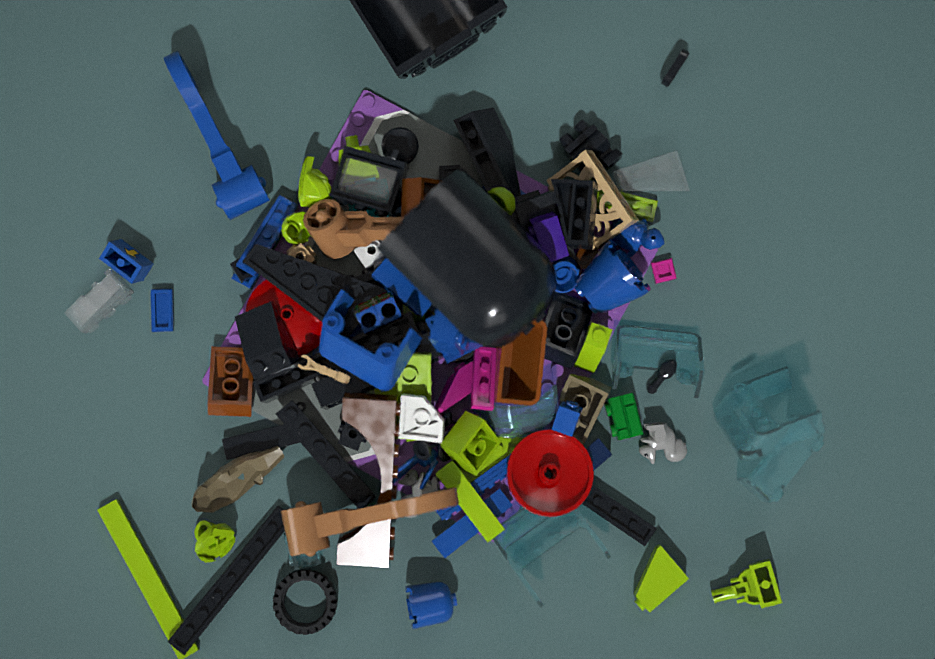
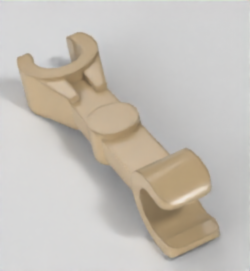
[298,355,350,384]

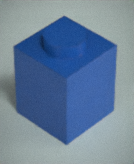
[552,400,583,437]

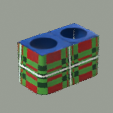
[353,292,402,334]

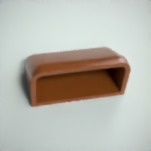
[494,320,547,406]

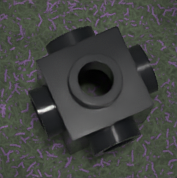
[338,420,367,451]

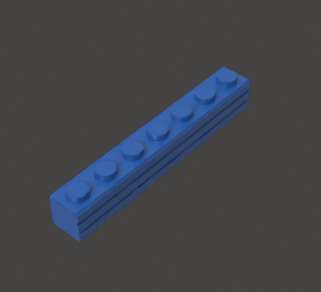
[435,454,511,521]

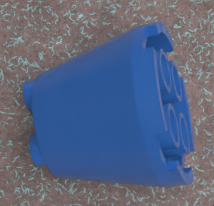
[574,240,651,314]

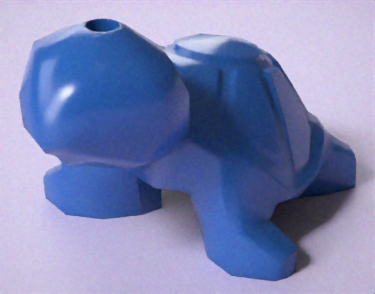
[611,218,664,257]

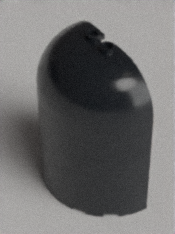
[349,0,508,79]
[377,168,557,347]

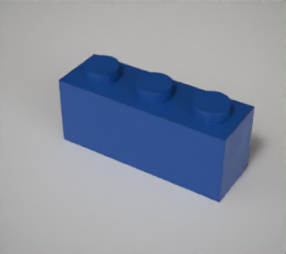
[372,258,433,319]

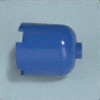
[405,582,457,629]

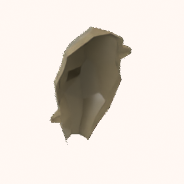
[191,446,285,513]

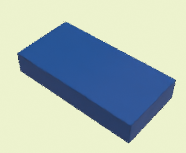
[151,289,174,332]

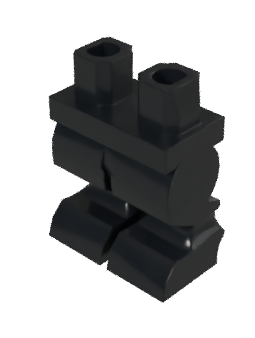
[559,119,623,182]

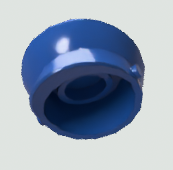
[553,256,580,293]

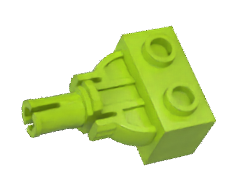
[711,559,782,609]

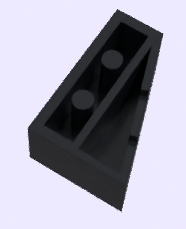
[551,179,598,250]

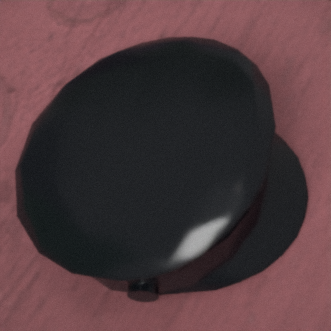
[381,127,419,165]

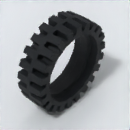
[273,569,338,635]

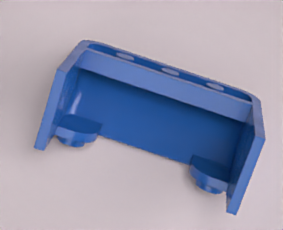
[319,290,422,391]

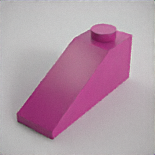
[434,361,473,413]

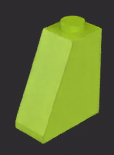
[574,322,612,373]
[633,544,689,612]

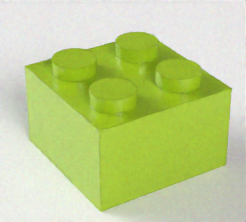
[440,411,501,476]

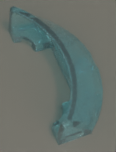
[472,385,559,438]

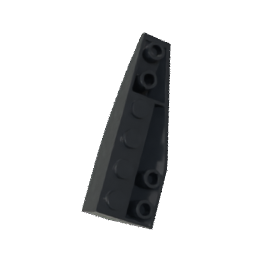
[453,107,521,225]

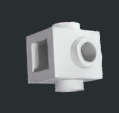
[354,240,386,269]

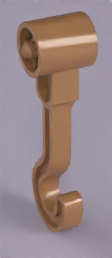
[303,199,404,259]
[281,487,460,557]

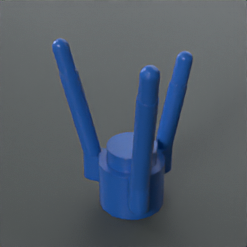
[393,448,439,490]

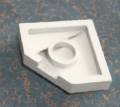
[399,394,445,443]

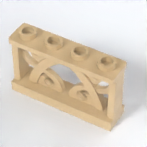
[546,150,639,250]

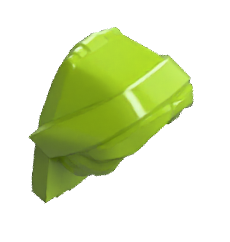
[298,156,332,207]

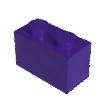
[528,211,569,261]

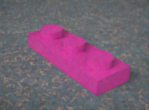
[471,346,496,411]

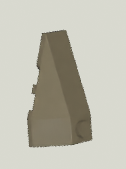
[560,374,612,446]

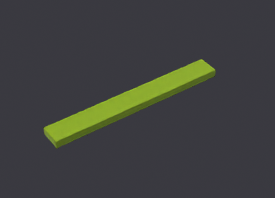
[97,499,199,659]

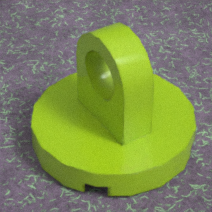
[194,520,235,562]

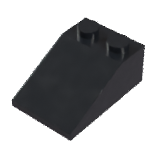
[543,291,593,369]
[235,301,300,381]

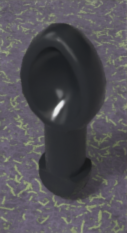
[647,359,677,394]

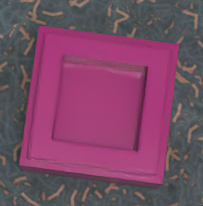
[650,258,677,284]

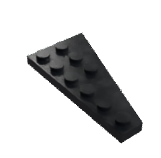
[243,244,386,338]

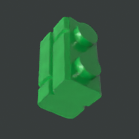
[604,393,643,440]

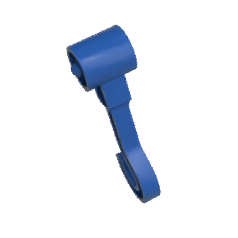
[163,51,270,220]

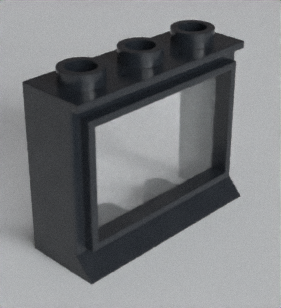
[329,145,409,217]

